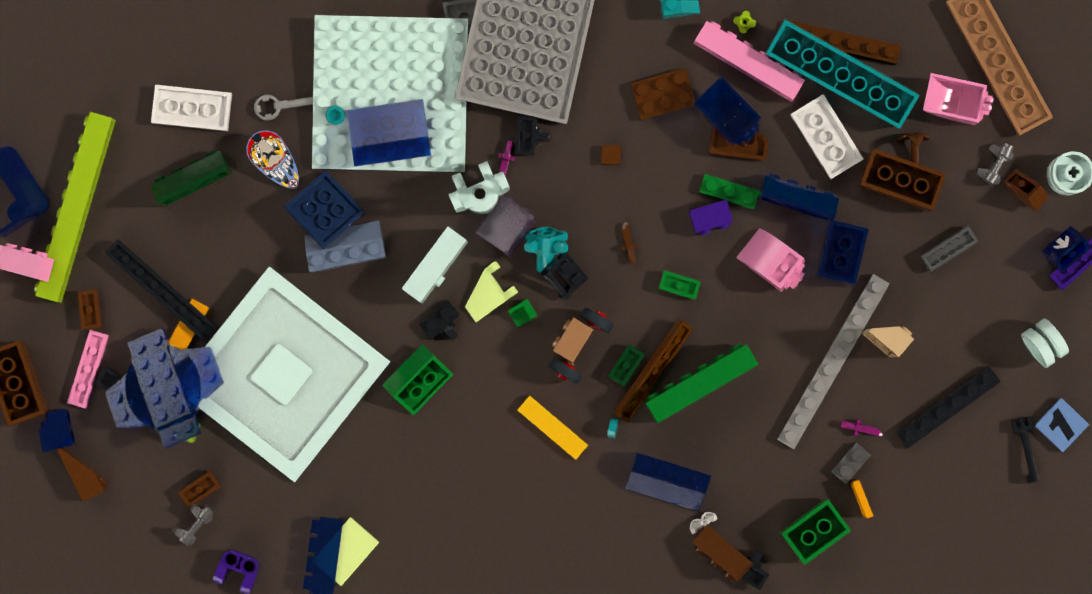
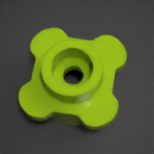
[733,11,756,34]

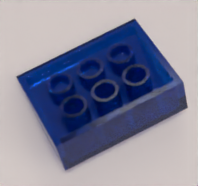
[347,99,432,167]

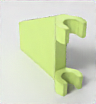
[465,261,518,322]

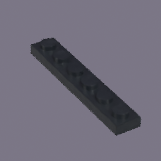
[896,366,1001,449]

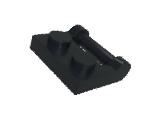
[540,252,589,301]

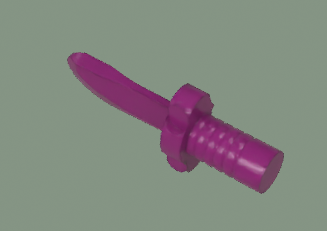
[498,141,515,176]
[840,419,882,436]

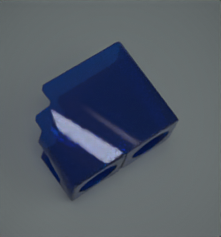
[38,409,76,452]

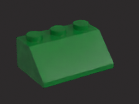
[382,344,454,415]

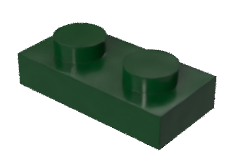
[608,344,645,386]

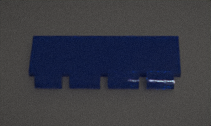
[303,516,343,594]

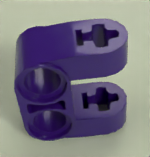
[213,549,260,594]

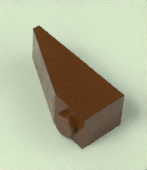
[57,448,107,501]

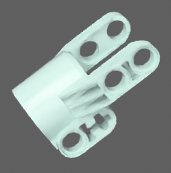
[449,161,510,215]

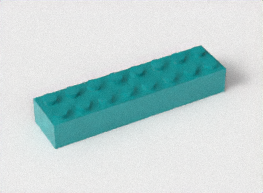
[765,18,920,129]

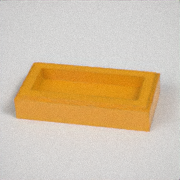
[850,479,873,519]

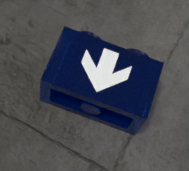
[1042,226,1091,272]

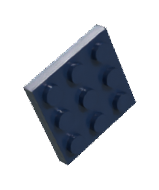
[284,171,365,250]

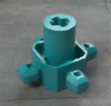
[524,227,568,272]

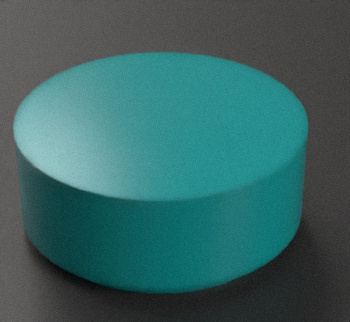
[326,106,345,125]
[607,418,619,438]

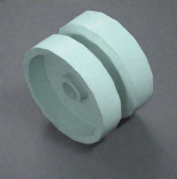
[1046,151,1092,196]
[1021,318,1069,368]

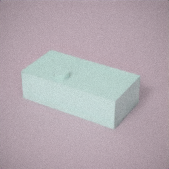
[402,227,468,304]

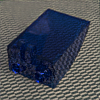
[694,76,762,146]

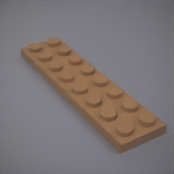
[945,0,1053,136]

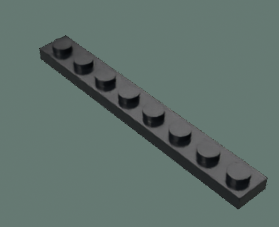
[105,239,219,344]

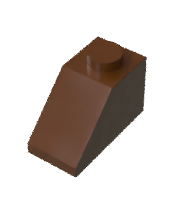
[1003,169,1049,211]

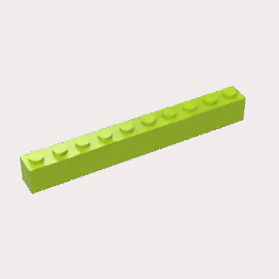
[34,112,116,303]

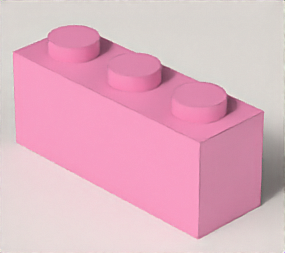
[0,243,54,282]

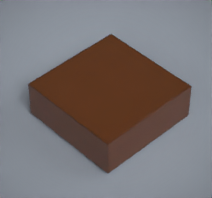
[601,145,621,165]

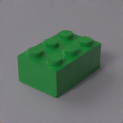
[779,498,851,565]

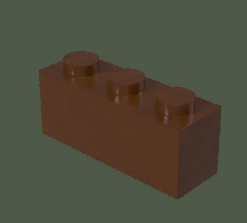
[693,525,753,582]

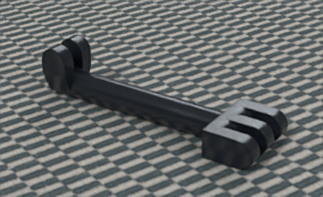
[1011,416,1040,484]

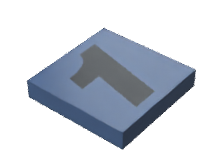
[1034,398,1089,452]

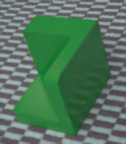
[508,299,537,327]

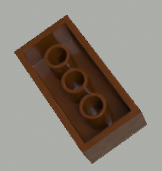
[857,148,946,212]
[0,340,50,426]

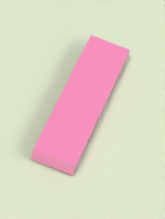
[67,330,109,409]

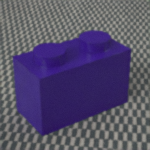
[688,200,733,236]

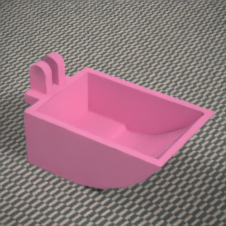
[923,73,994,125]
[736,228,805,292]

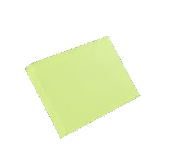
[313,517,379,586]

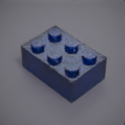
[815,220,869,286]

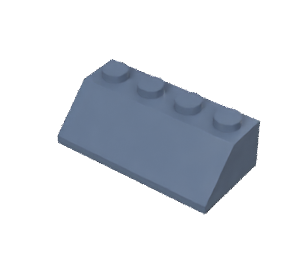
[304,221,387,273]

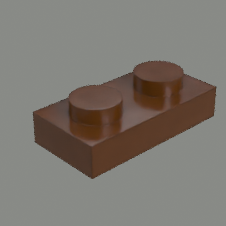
[78,289,102,330]
[178,470,221,508]

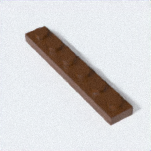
[789,20,901,65]
[613,318,693,423]

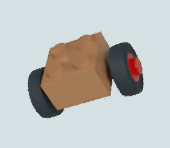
[549,307,614,384]

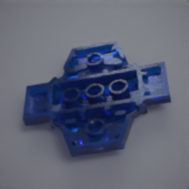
[105,328,224,449]

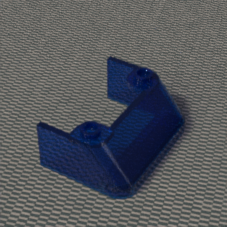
[0,146,50,238]

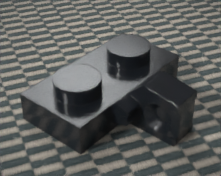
[515,116,551,156]
[419,300,460,340]
[741,550,770,591]

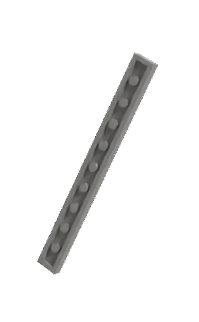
[777,274,890,449]

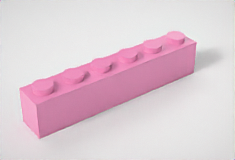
[694,21,805,102]

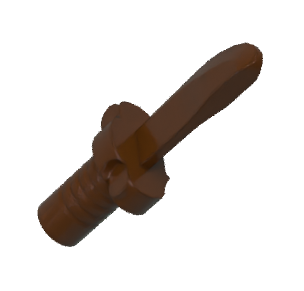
[621,222,638,264]

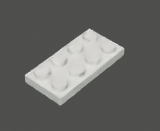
[151,85,232,132]
[790,94,863,180]

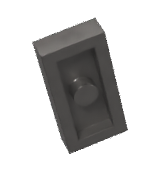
[831,442,871,484]

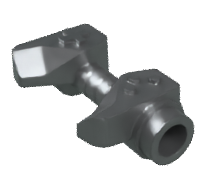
[976,143,1014,185]
[172,504,214,546]

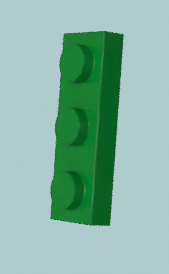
[699,174,760,210]

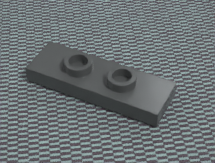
[919,226,979,273]

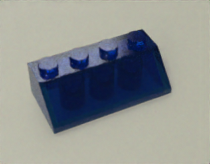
[757,173,839,222]
[625,452,711,512]

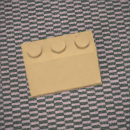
[862,326,914,358]

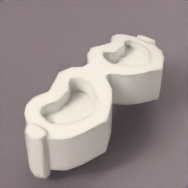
[689,512,718,534]

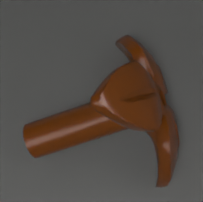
[896,133,930,164]

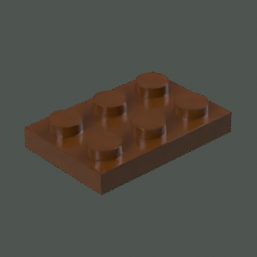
[630,68,696,121]

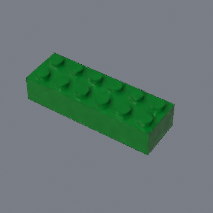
[645,343,759,423]

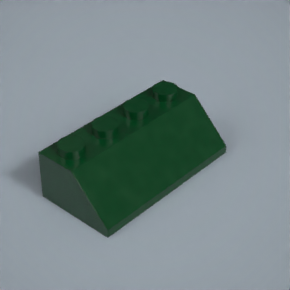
[151,150,232,207]

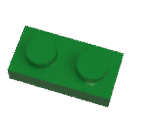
[658,270,701,300]

